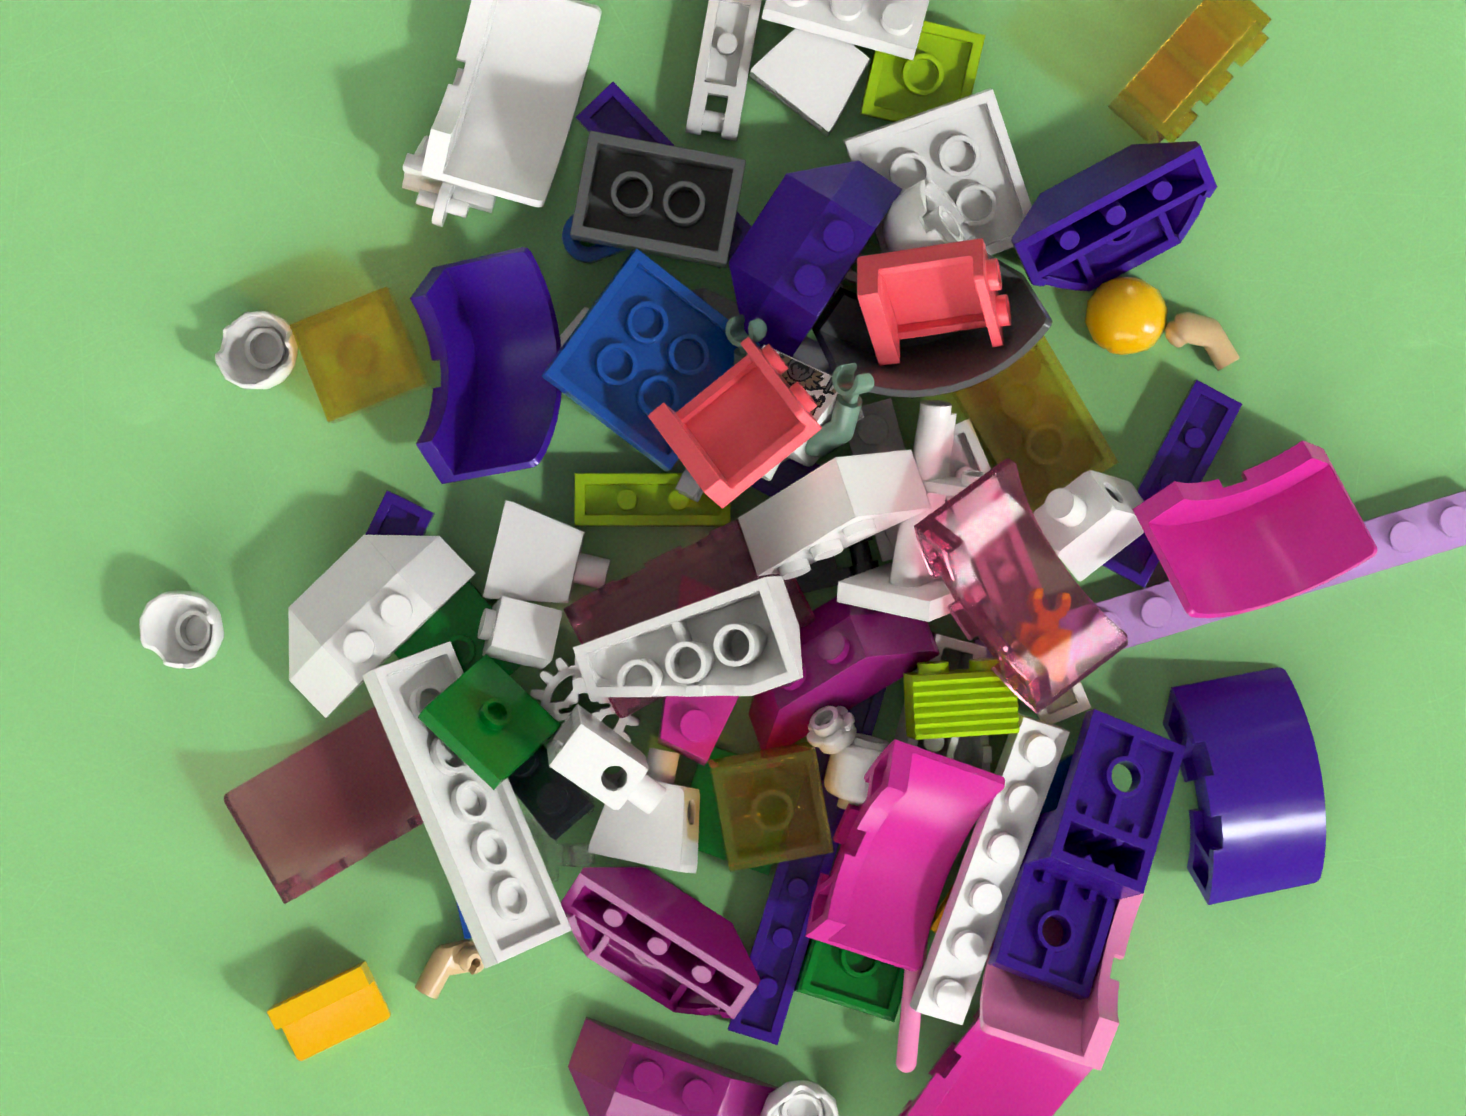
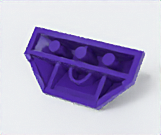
[1011,141,1217,292]
[729,160,902,357]

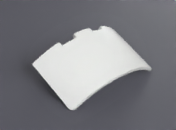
[421,0,602,208]

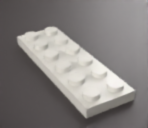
[362,641,572,969]

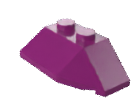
[749,596,940,758]
[561,867,761,1019]
[568,1017,779,1116]

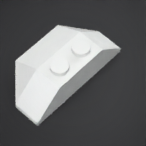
[288,535,476,718]

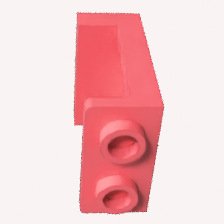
[857,238,1012,366]
[648,336,822,509]

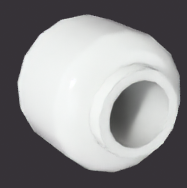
[824,733,889,810]

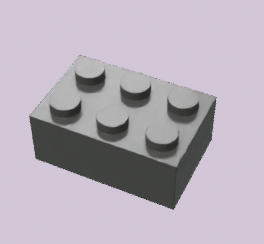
[570,130,746,268]

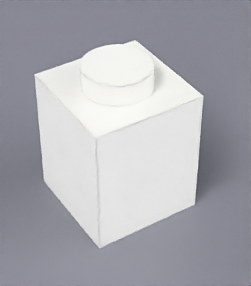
[478,596,563,670]

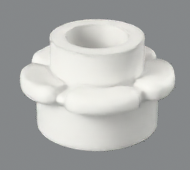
[807,706,857,754]

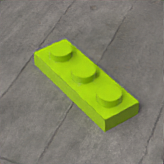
[574,473,731,527]

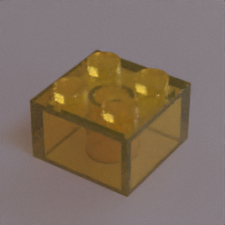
[290,286,430,424]
[708,742,834,872]

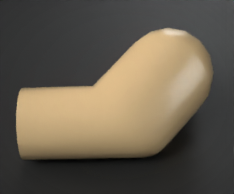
[1165,312,1240,371]
[415,939,484,999]

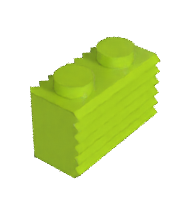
[903,658,1020,740]

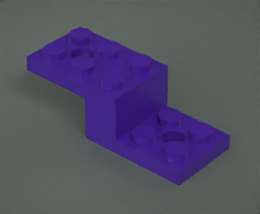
[988,709,1186,1000]

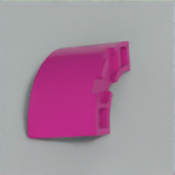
[1132,441,1377,618]
[805,739,1005,972]
[899,1008,1093,1116]

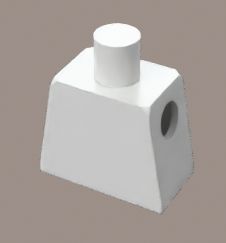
[750,28,869,137]
[1033,470,1144,582]
[483,500,610,603]
[546,704,666,814]
[588,747,700,874]

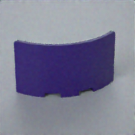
[410,247,562,484]
[1162,667,1326,905]

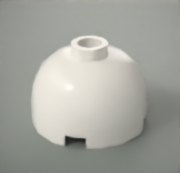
[882,179,976,253]

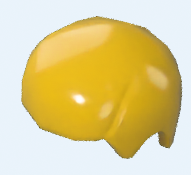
[1085,277,1168,355]

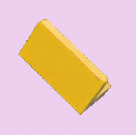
[267,961,391,1061]

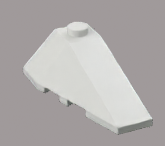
[573,576,803,698]

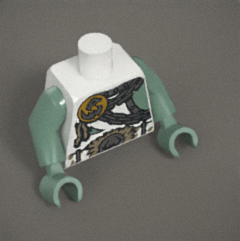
[726,314,875,481]

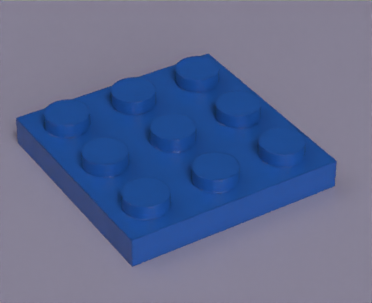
[541,249,761,471]

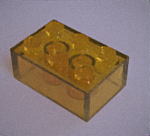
[1108,0,1272,144]
[951,336,1119,516]

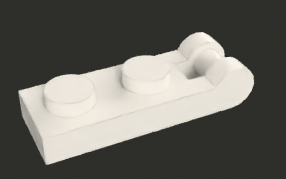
[685,0,762,141]

